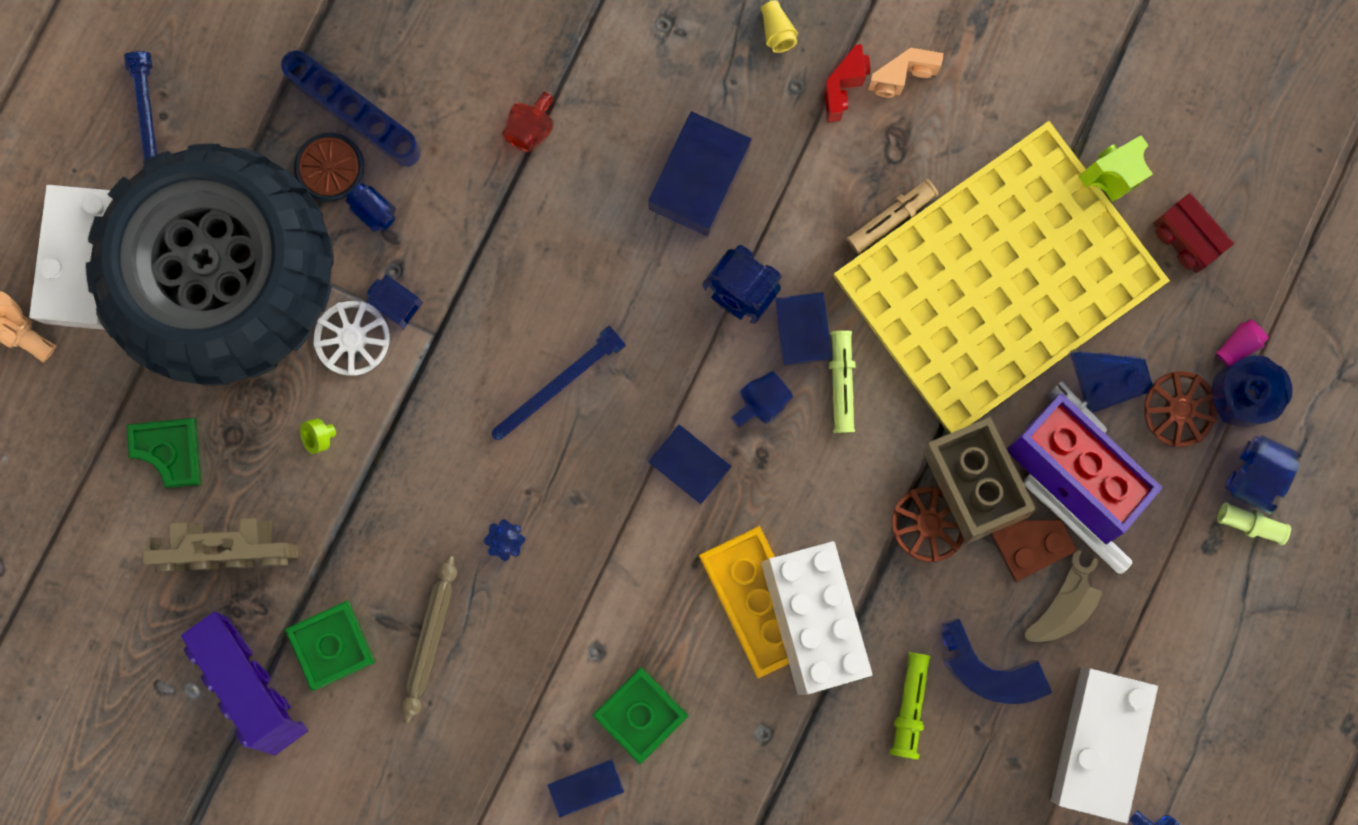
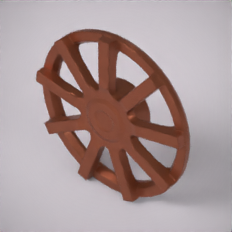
[1144,371,1217,447]
[892,487,964,562]

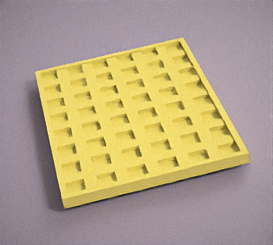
[833,121,1170,434]

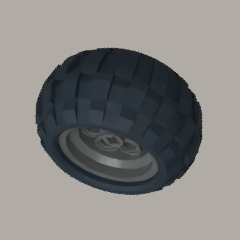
[85,143,334,386]

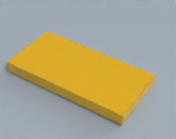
[699,526,789,679]

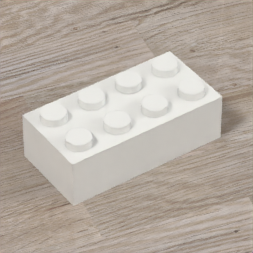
[761,541,873,695]

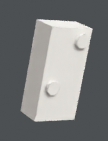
[29,185,112,330]
[1050,667,1158,824]

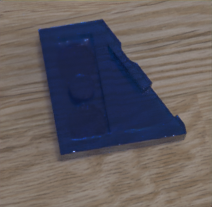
[1070,349,1153,413]

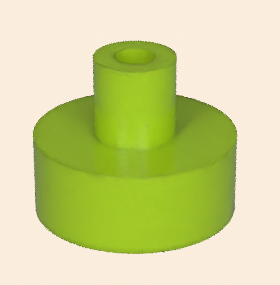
[300,418,336,454]

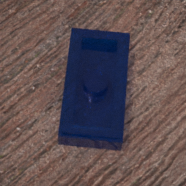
[548,759,625,818]

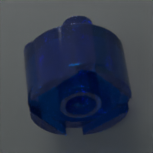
[702,245,782,324]
[1212,355,1293,428]
[1225,435,1302,514]

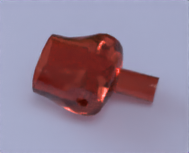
[502,92,554,153]

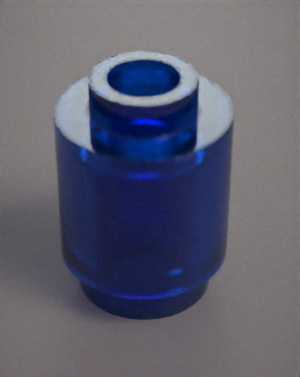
[346,183,396,232]

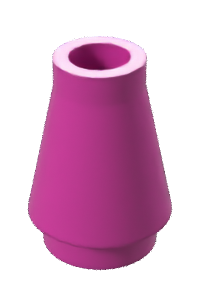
[1216,319,1269,368]

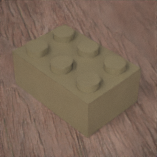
[923,417,1036,544]

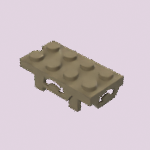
[143,518,299,572]

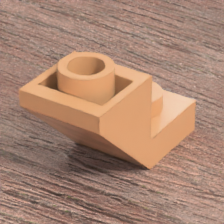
[868,48,944,98]

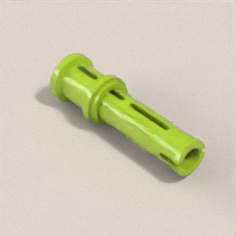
[889,652,931,760]

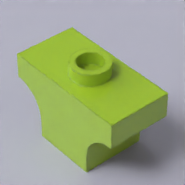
[1079,135,1153,202]

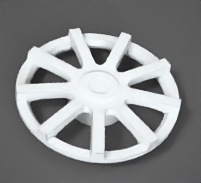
[313,301,390,376]

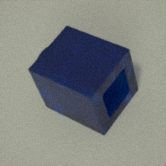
[366,274,423,330]

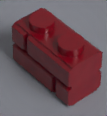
[1153,192,1235,274]

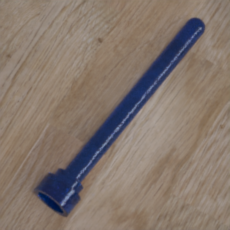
[124,51,157,161]
[491,325,626,440]

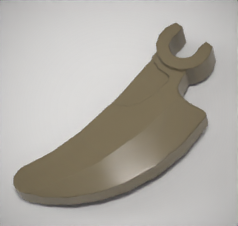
[1024,549,1102,642]

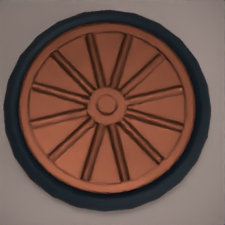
[294,133,364,202]

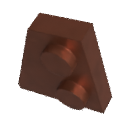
[990,520,1077,582]

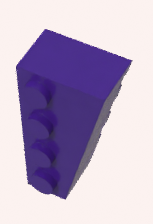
[181,611,308,756]

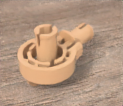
[0,291,57,363]

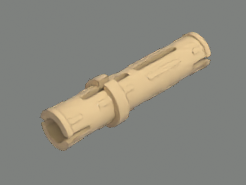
[846,178,939,255]

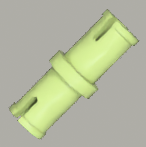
[1217,502,1291,545]

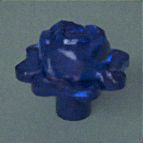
[484,519,526,561]

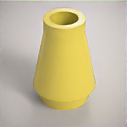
[760,1,798,53]

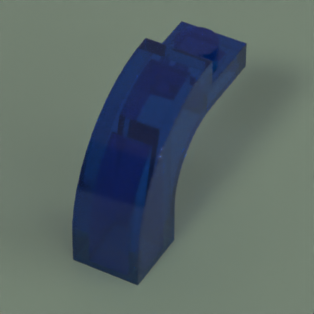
[941,618,1052,704]

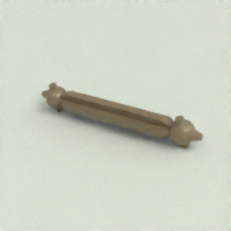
[401,555,457,724]

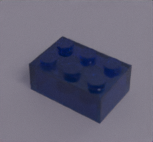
[648,111,752,237]

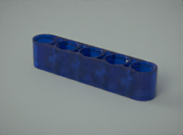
[281,50,421,166]

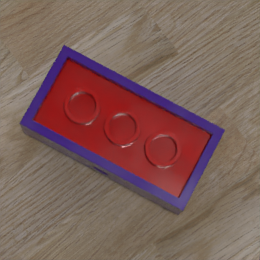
[1006,393,1163,545]

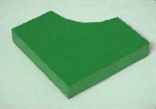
[126,418,202,489]

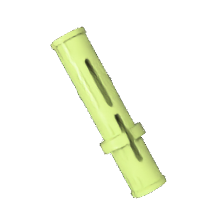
[829,331,856,433]

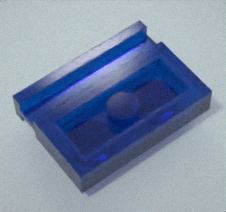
[775,292,832,366]
[648,424,732,505]

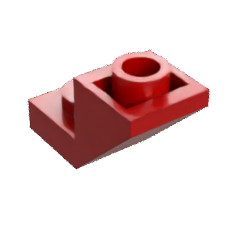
[824,44,871,122]

